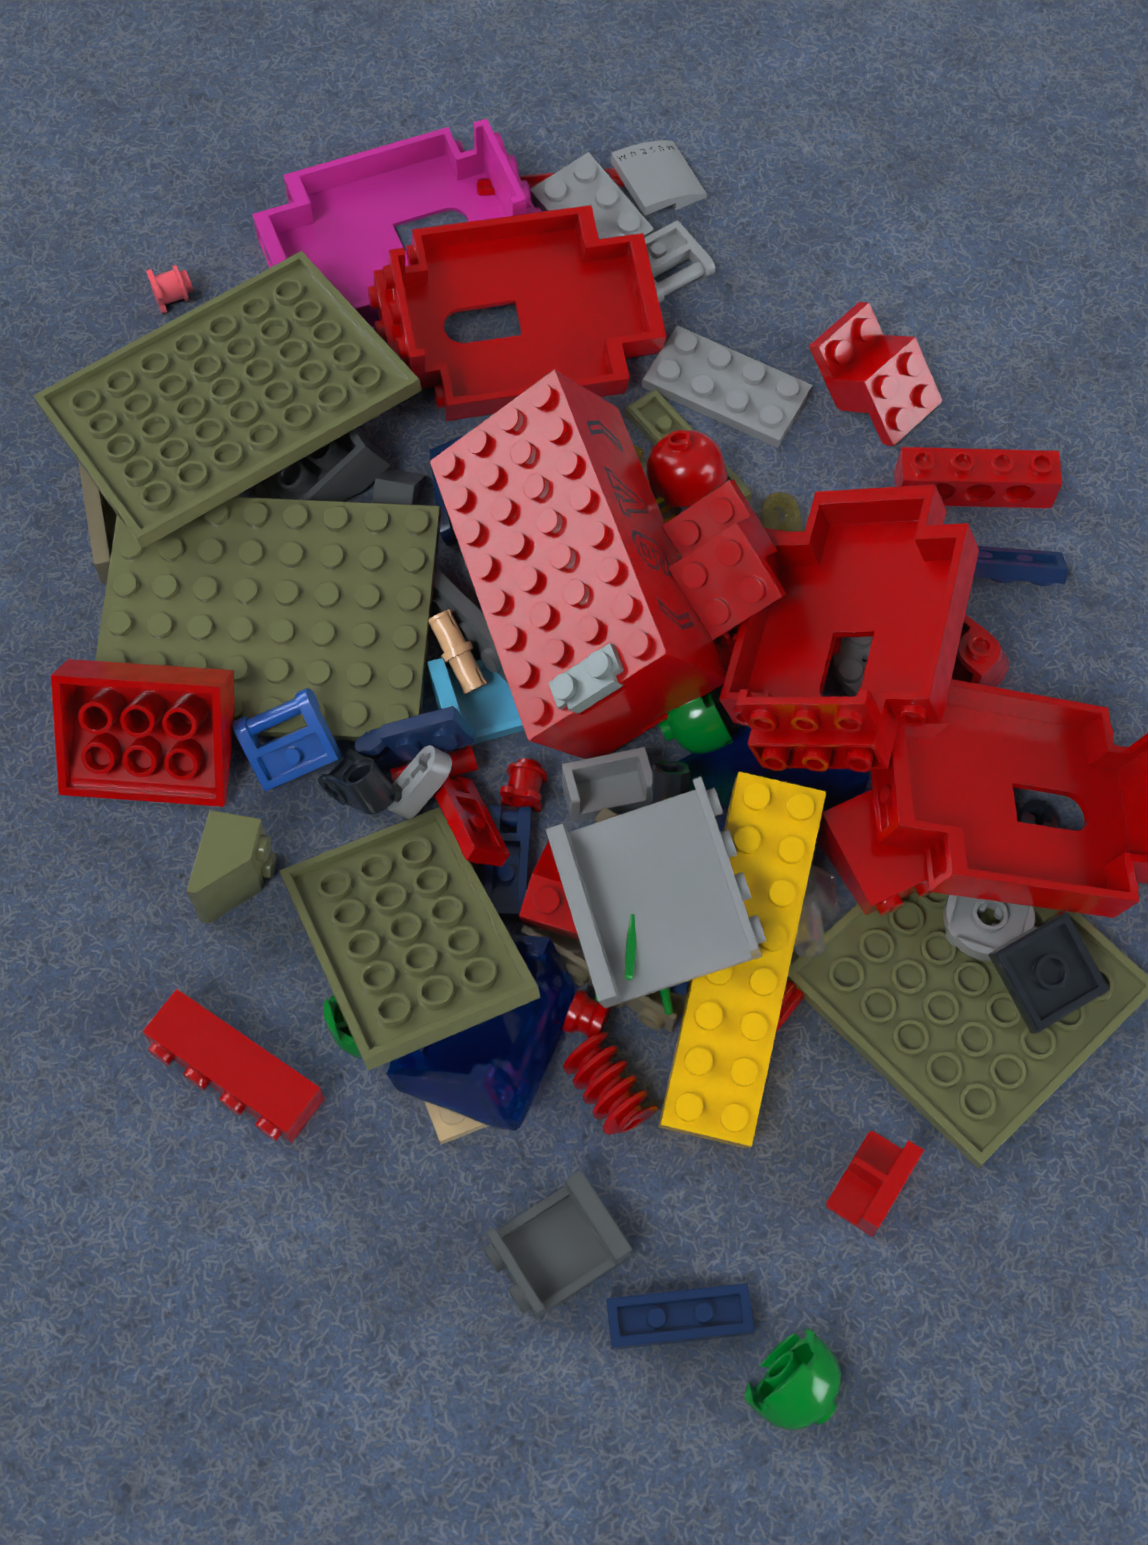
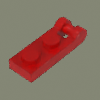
[432,776,510,866]

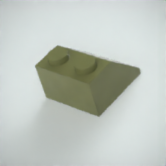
[187,810,277,923]

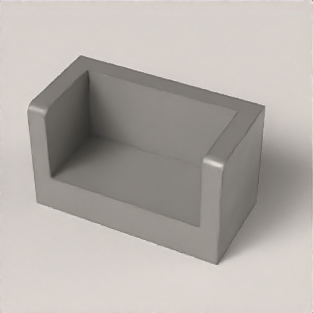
[562,747,652,822]

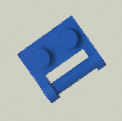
[233,688,342,792]

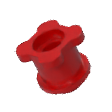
[499,758,548,812]

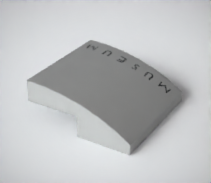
[610,140,707,216]

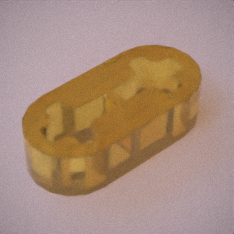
[761,492,803,532]

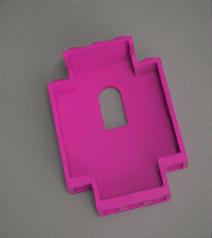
[252,119,542,327]

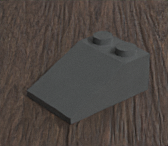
[253,425,391,502]

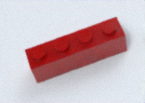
[142,989,325,1143]

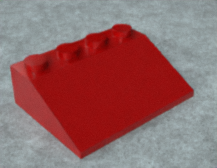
[50,659,235,807]

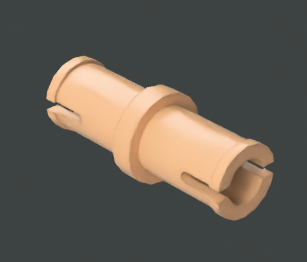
[428,609,488,695]

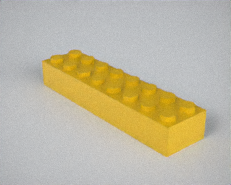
[658,772,826,1148]

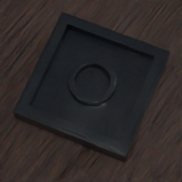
[988,911,1109,1033]

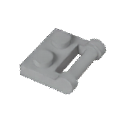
[645,220,715,303]

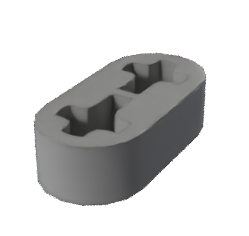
[387,745,452,819]

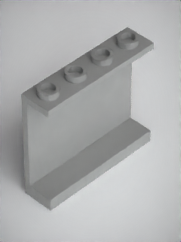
[546,777,766,1008]

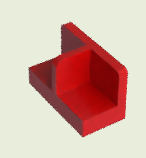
[826,1131,925,1237]

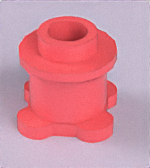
[146,265,194,314]

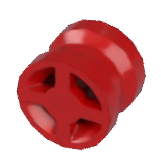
[563,989,612,1039]

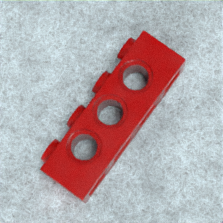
[894,447,1062,509]

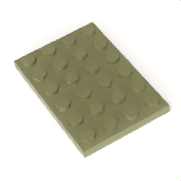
[280,807,540,1071]

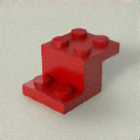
[809,302,942,446]
[662,479,787,640]

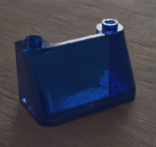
[386,935,575,1131]

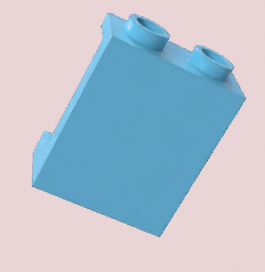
[427,658,525,750]

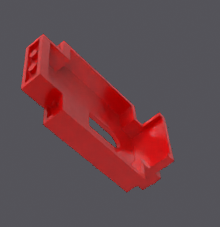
[367,205,667,421]
[719,484,979,772]
[871,679,1148,918]

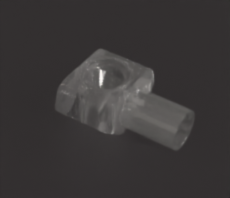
[794,866,839,957]

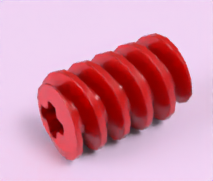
[563,1032,658,1135]

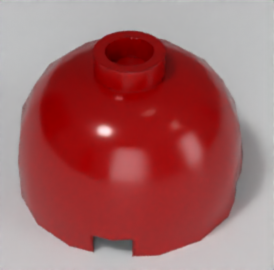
[646,430,728,507]

